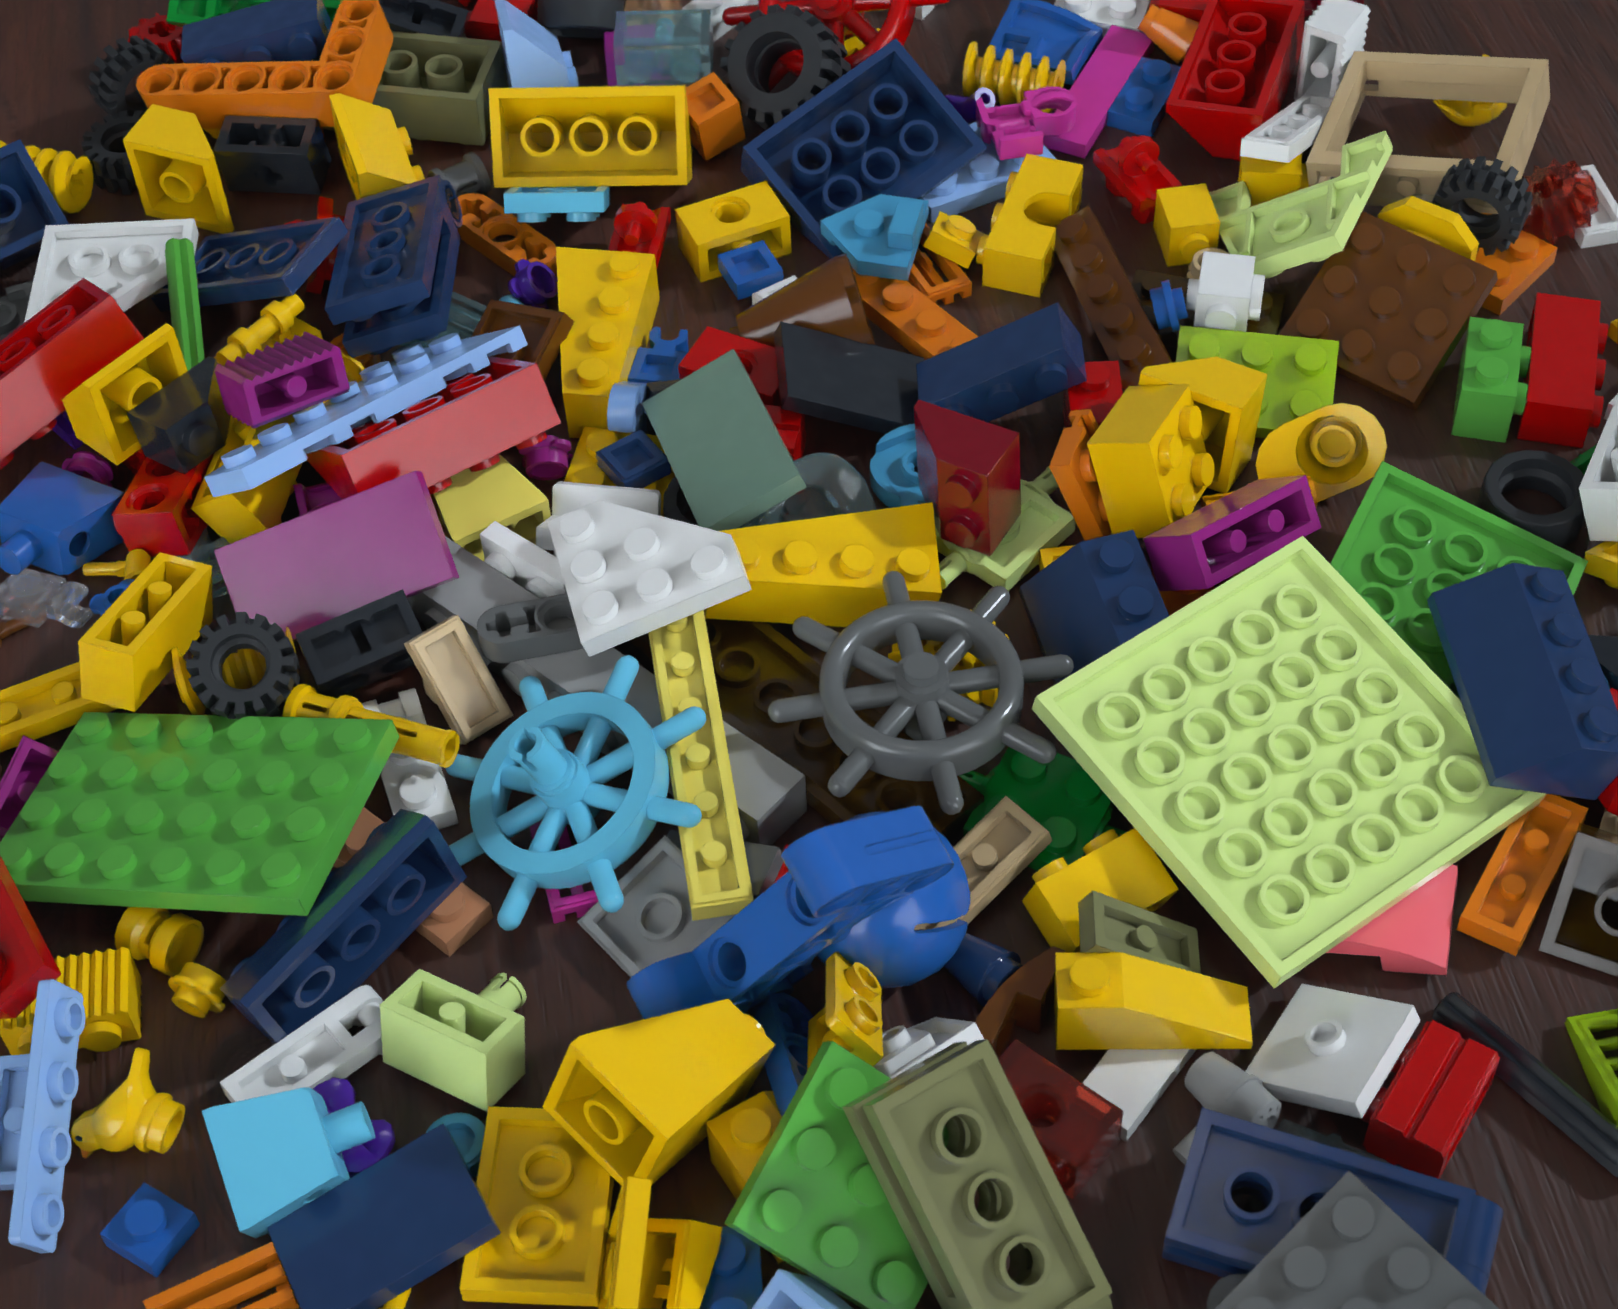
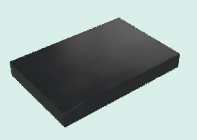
[774,322,924,434]

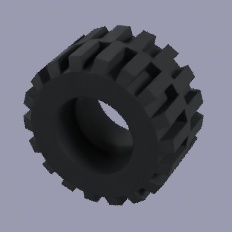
[720,4,851,130]

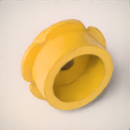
[168,962,227,1018]

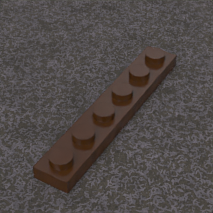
[1054,206,1173,391]

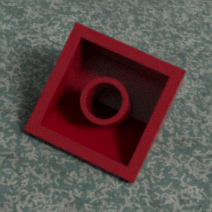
[914,400,1021,556]

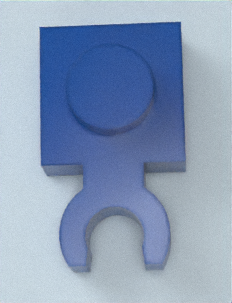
[628,327,689,383]

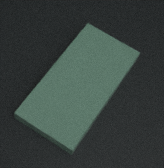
[642,349,807,531]

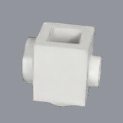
[1186,251,1265,332]

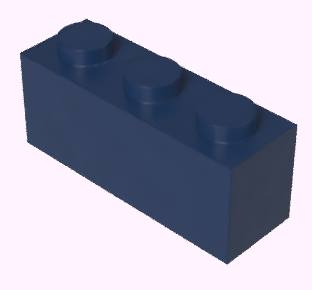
[181,0,332,63]
[916,302,1087,422]

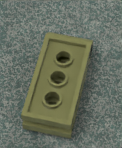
[842,1039,1113,1309]

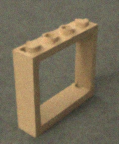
[1306,51,1550,214]

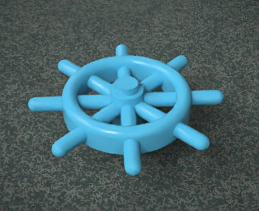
[445,655,706,931]

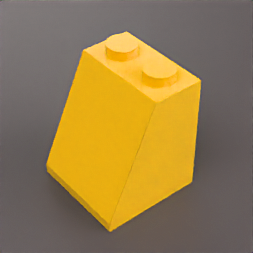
[542,999,775,1186]

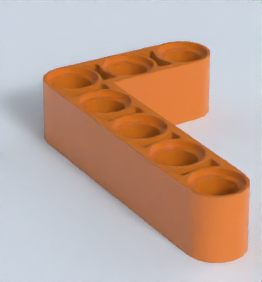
[136,0,394,129]

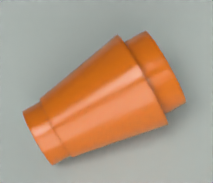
[1138,4,1199,64]

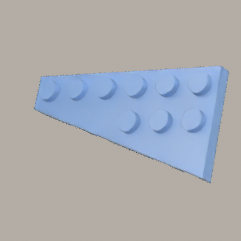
[204,325,528,497]

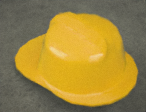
[1255,403,1387,503]

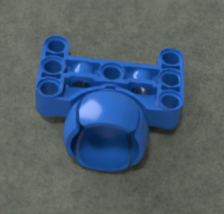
[626,805,970,1020]

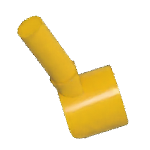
[83,549,151,580]

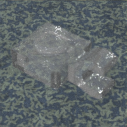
[0,568,94,628]

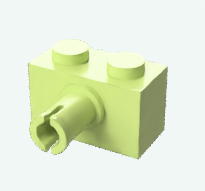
[380,969,527,1112]

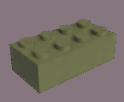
[323,31,509,146]

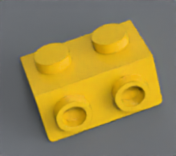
[807,952,883,1071]

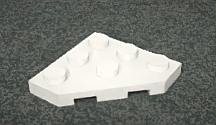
[24,218,199,323]
[547,500,752,657]

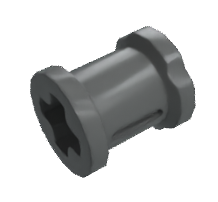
[427,152,491,197]

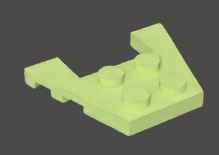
[1209,131,1393,278]

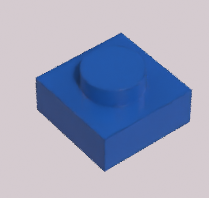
[717,240,784,300]
[100,1182,200,1278]

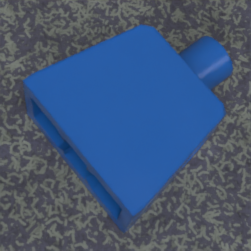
[0,461,125,575]

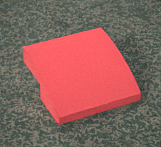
[1326,864,1458,976]

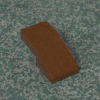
[975,946,1065,1061]

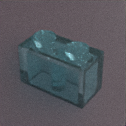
[613,9,714,85]

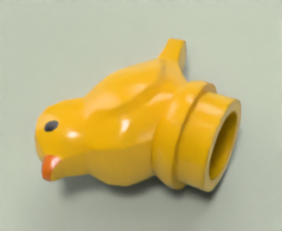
[71,1047,185,1158]

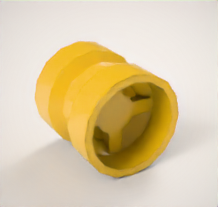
[115,907,204,977]

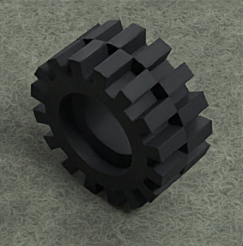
[89,36,175,119]
[82,110,144,195]
[1432,156,1533,256]
[186,612,300,719]

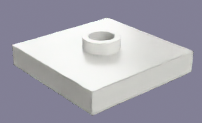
[1245,984,1420,1119]

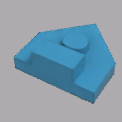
[820,194,929,281]

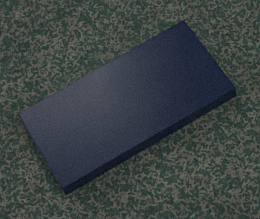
[151,217,349,312]

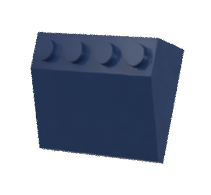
[741,38,987,259]

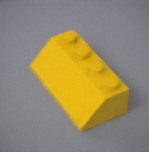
[488,85,692,188]

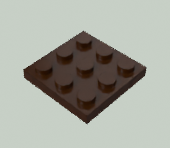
[1279,211,1498,410]

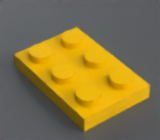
[460,1106,614,1307]

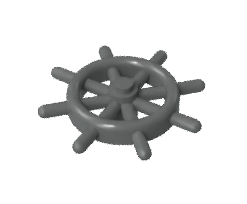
[768,571,1074,815]

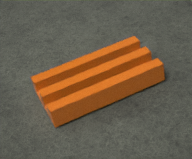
[907,224,972,305]
[143,1242,299,1309]

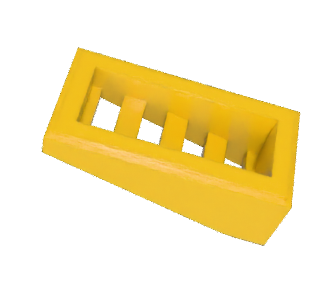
[638,1218,722,1309]

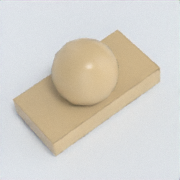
[404,615,513,744]

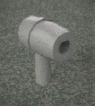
[1172,1051,1281,1166]

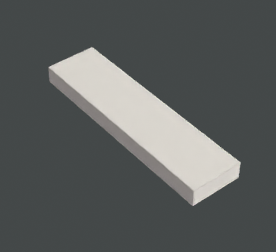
[1240,94,1334,163]

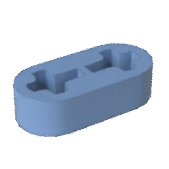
[607,381,647,433]

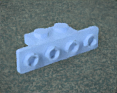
[0,979,86,1253]

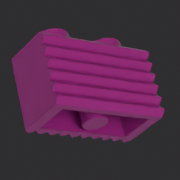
[214,331,350,429]

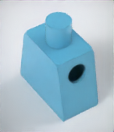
[202,1087,375,1238]

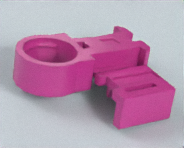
[976,86,1076,160]

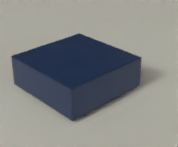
[596,429,672,488]

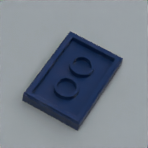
[267,1123,501,1309]

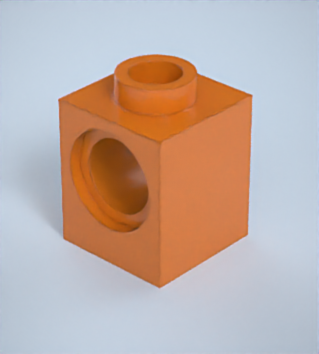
[686,72,746,161]

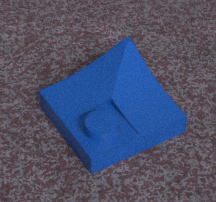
[989,0,1103,85]

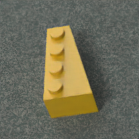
[556,247,660,438]
[704,502,942,627]

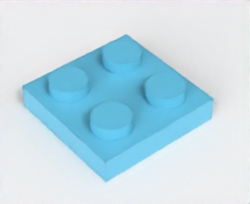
[503,186,610,223]

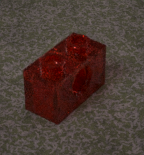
[998,1039,1124,1199]

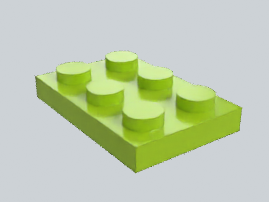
[1176,325,1339,438]

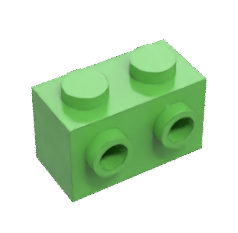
[1451,317,1531,443]

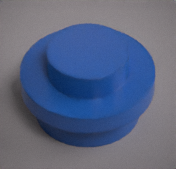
[1150,279,1189,332]

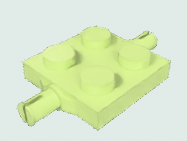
[935,466,1075,591]

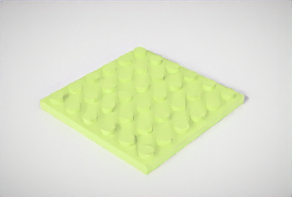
[1032,536,1546,988]

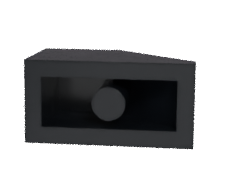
[127,356,231,474]

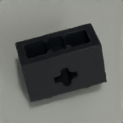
[213,115,331,195]

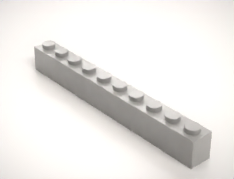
[407,536,807,846]

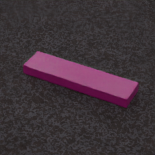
[1043,25,1154,158]

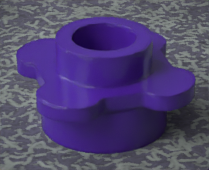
[508,259,558,309]

